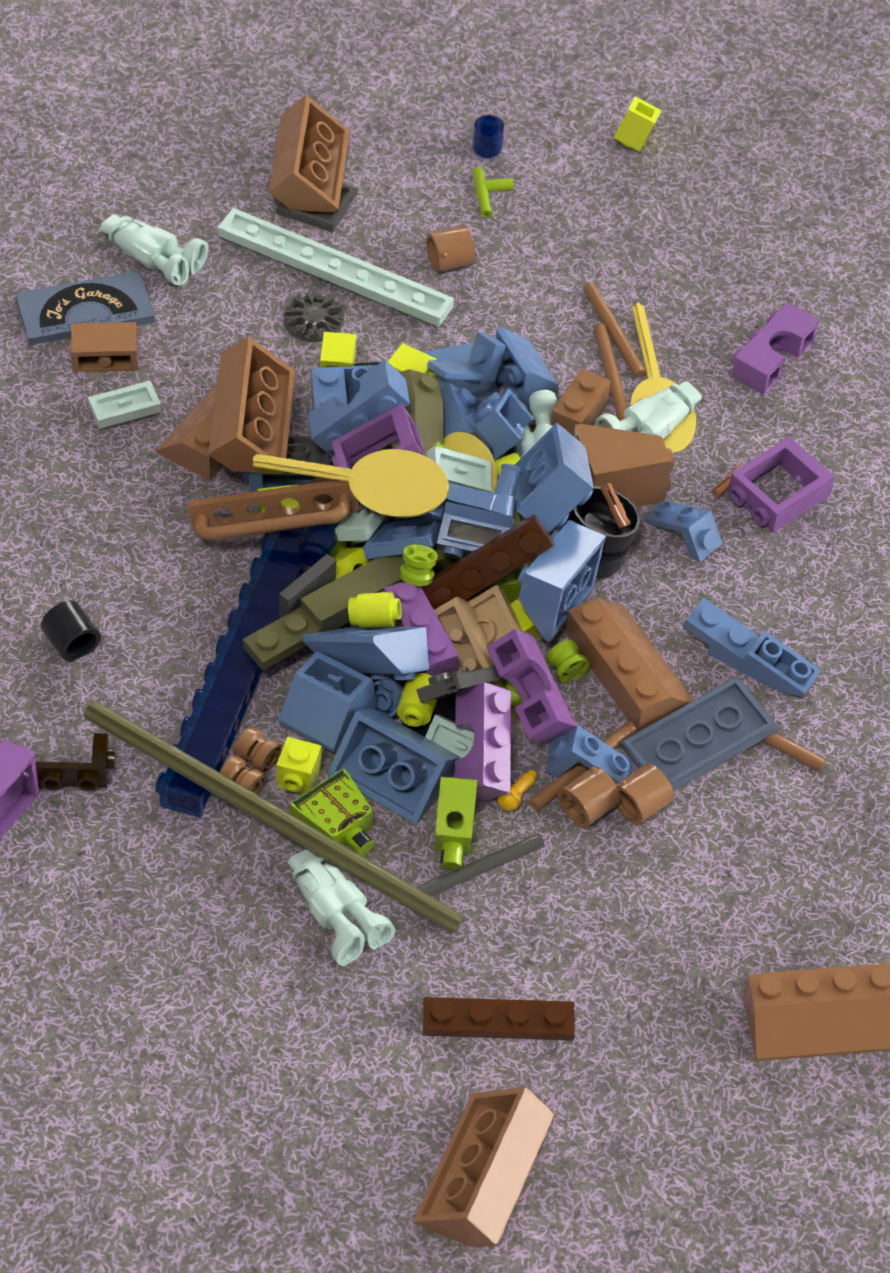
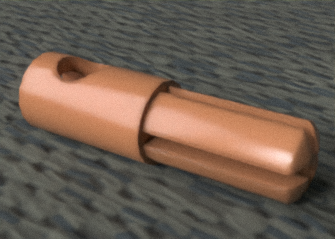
[712,463,745,498]
[600,483,631,530]

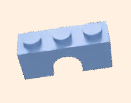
[308,360,410,457]

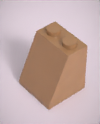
[574,424,674,507]

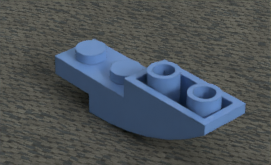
[682,597,821,697]

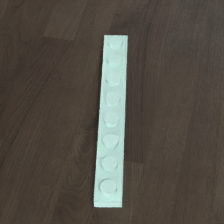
[218,208,454,327]

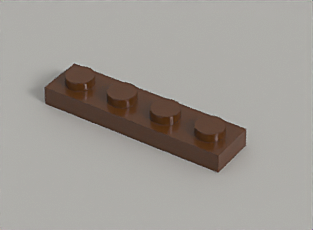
[421,514,554,610]
[423,997,575,1040]

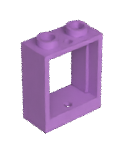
[331,403,427,469]
[728,437,835,533]
[0,739,39,839]

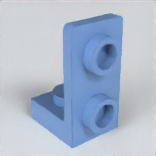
[427,332,506,384]

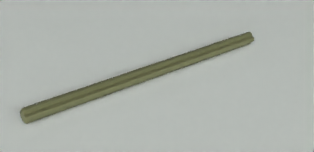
[84,701,463,933]

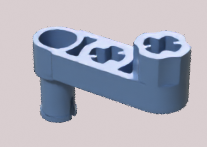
[421,463,523,521]

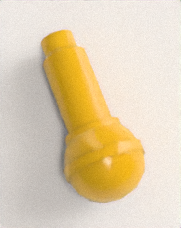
[497,770,537,812]

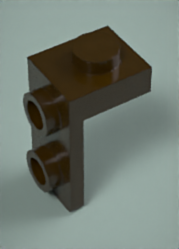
[36,733,116,791]

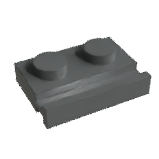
[416,666,500,703]

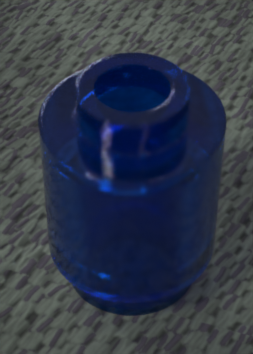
[472,115,504,159]
[299,523,338,567]

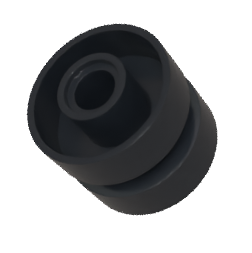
[559,486,641,578]

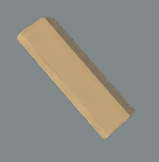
[434,585,523,728]

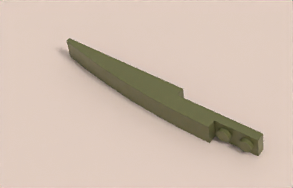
[243,527,498,670]

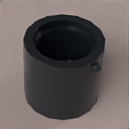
[41,600,101,662]

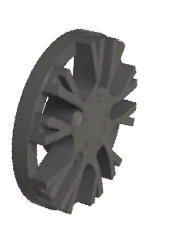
[284,292,344,342]

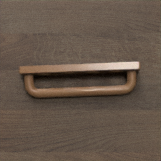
[187,480,360,540]

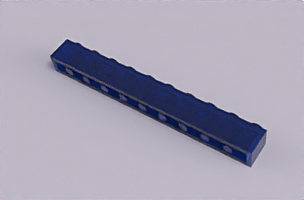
[155,528,315,818]

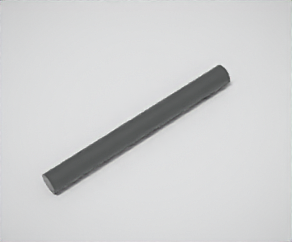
[416,834,545,896]

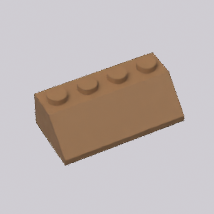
[268,95,350,212]
[208,336,295,475]
[156,384,224,481]
[565,598,694,732]
[743,963,890,1061]
[413,1087,554,1247]

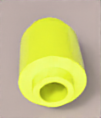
[348,592,402,629]
[396,673,437,727]

